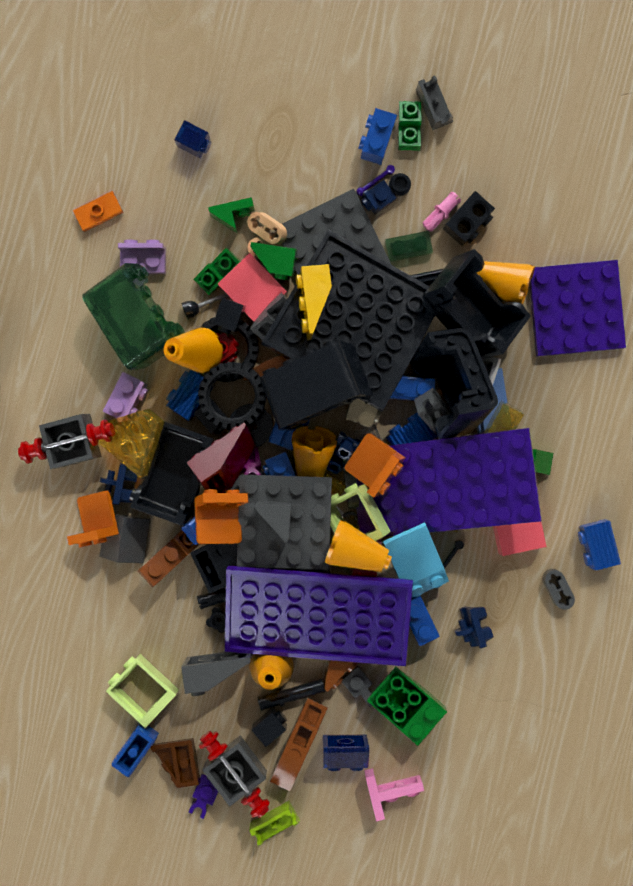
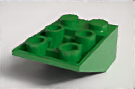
[366,666,447,746]

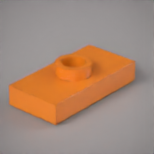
[73,191,124,232]

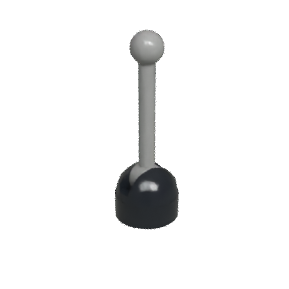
[181,294,229,320]

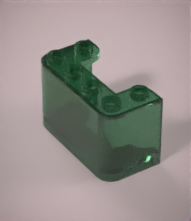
[82,263,185,371]

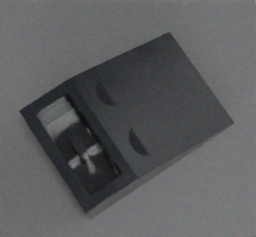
[190,544,258,594]

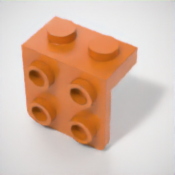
[345,433,405,497]
[194,489,248,544]
[67,490,119,548]

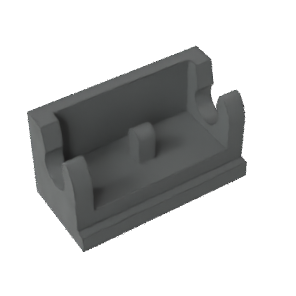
[416,76,453,131]
[414,388,451,437]

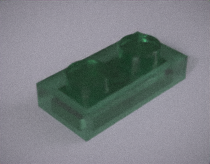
[385,231,433,262]

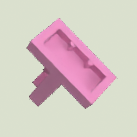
[364,768,424,821]

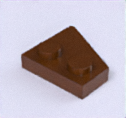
[150,738,201,788]

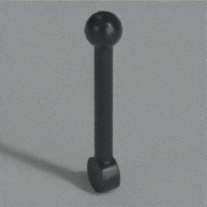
[443,540,464,569]

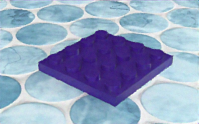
[529,260,626,357]

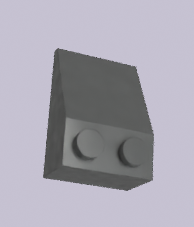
[181,652,253,696]

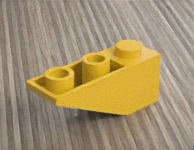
[296,264,332,340]

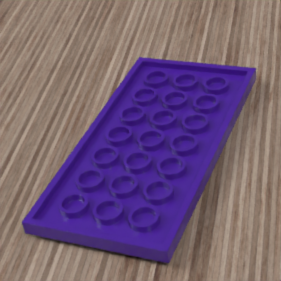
[356,428,542,537]
[225,566,413,666]

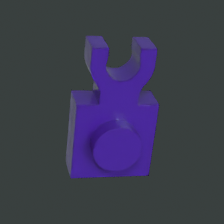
[189,774,218,819]

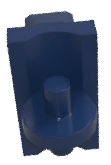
[327,431,361,474]
[100,463,138,505]
[455,606,494,649]

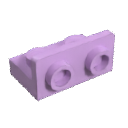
[118,240,166,274]
[103,372,148,423]

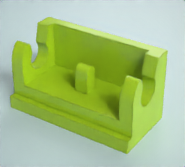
[249,801,300,846]

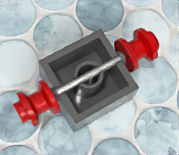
[18,414,115,469]
[199,731,270,818]

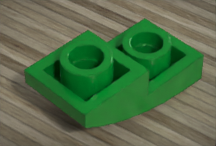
[398,101,422,151]
[193,248,241,295]

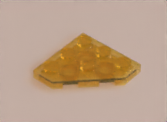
[99,409,165,478]

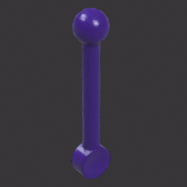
[356,165,395,196]

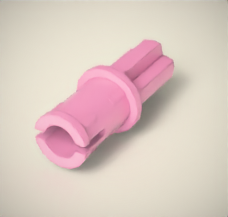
[422,192,461,232]

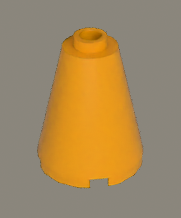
[477,261,535,304]
[164,328,223,373]
[291,426,337,477]
[325,520,392,572]
[249,654,294,690]

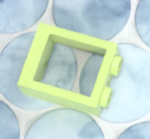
[330,483,391,541]
[106,654,179,728]

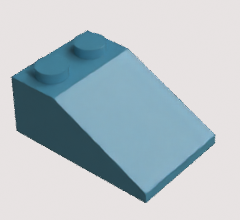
[383,522,449,598]

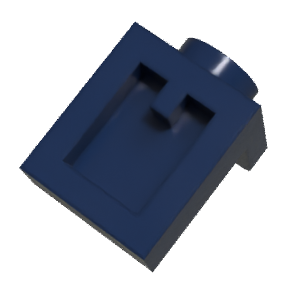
[361,180,397,215]

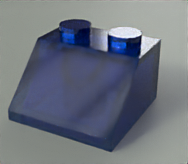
[323,734,369,771]

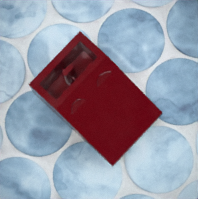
[187,423,256,493]

